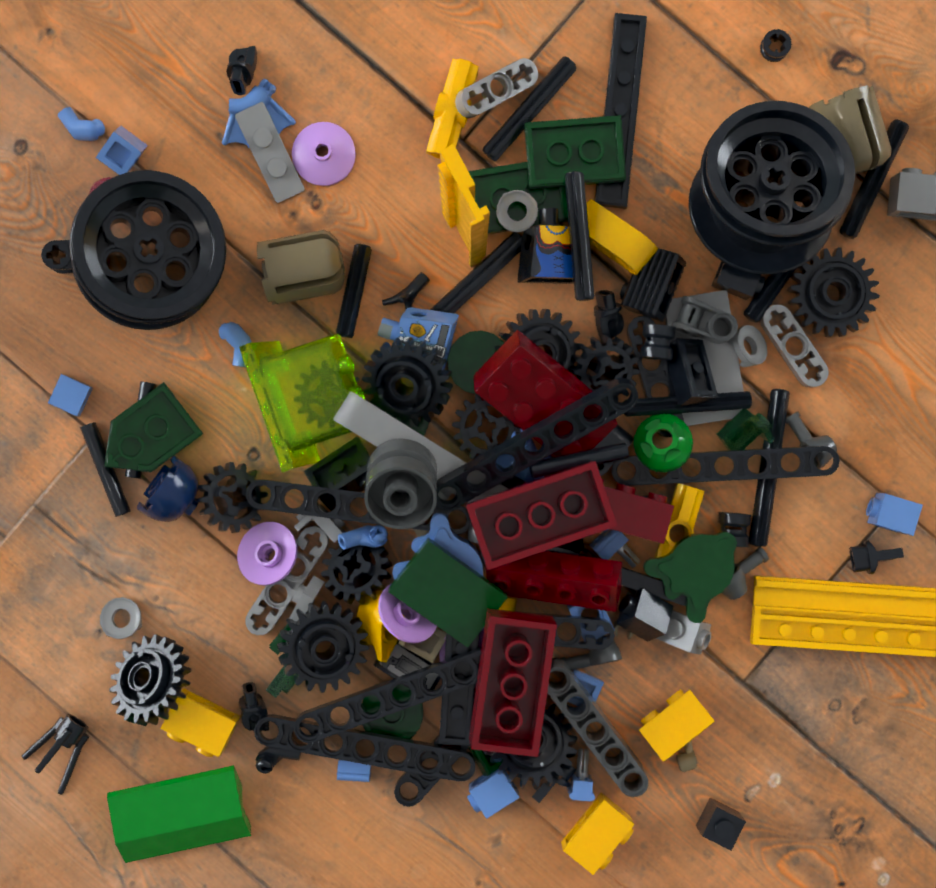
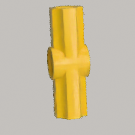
[426,59,479,160]
[654,483,705,579]

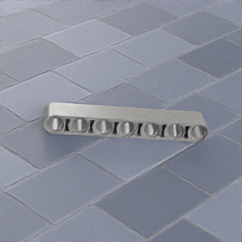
[333,391,508,503]

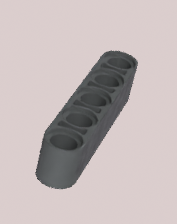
[547,658,648,797]

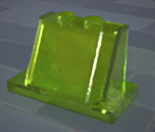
[239,334,365,473]

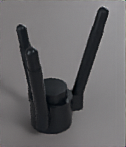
[22,714,89,795]

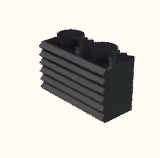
[620,247,686,322]

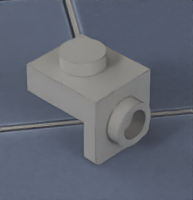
[294,504,346,543]
[289,576,324,621]
[656,610,711,654]

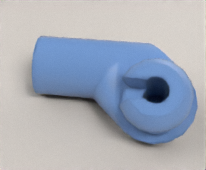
[57,107,105,141]
[219,322,251,367]
[338,525,388,550]

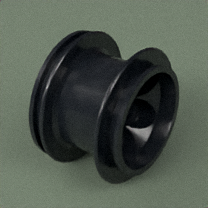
[689,101,855,274]
[69,170,226,330]

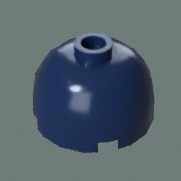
[137,456,198,522]

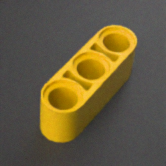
[586,199,658,275]

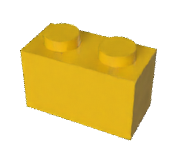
[160,688,241,757]
[639,689,715,762]
[561,793,634,875]

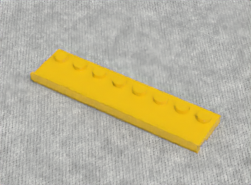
[437,144,490,267]
[750,575,936,657]

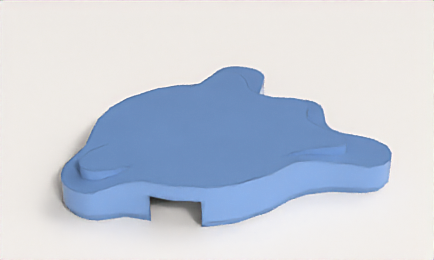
[392,513,485,579]

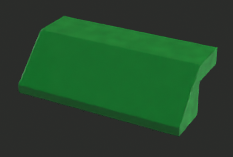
[107,765,251,863]

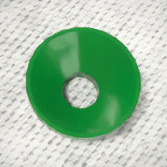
[633,414,693,473]

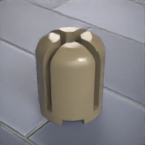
[809,85,892,174]
[257,230,345,305]

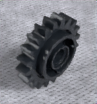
[787,247,880,338]
[495,309,584,373]
[362,337,453,427]
[277,601,369,693]
[109,634,191,727]
[490,703,577,790]

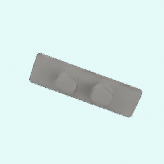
[235,102,305,203]

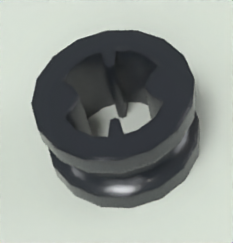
[760,29,792,62]

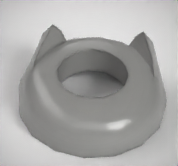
[496,190,538,232]
[728,325,767,367]
[100,597,142,639]

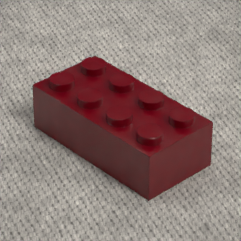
[473,329,618,456]
[465,461,617,570]
[469,608,557,757]

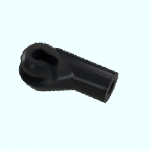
[256,744,302,774]

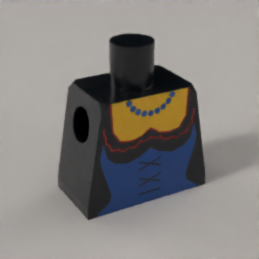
[518,208,574,284]

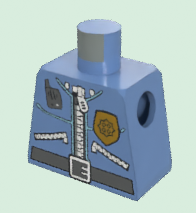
[378,307,459,370]

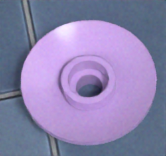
[292,122,356,186]
[237,522,298,586]
[378,583,437,643]

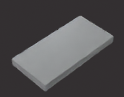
[665,290,748,426]

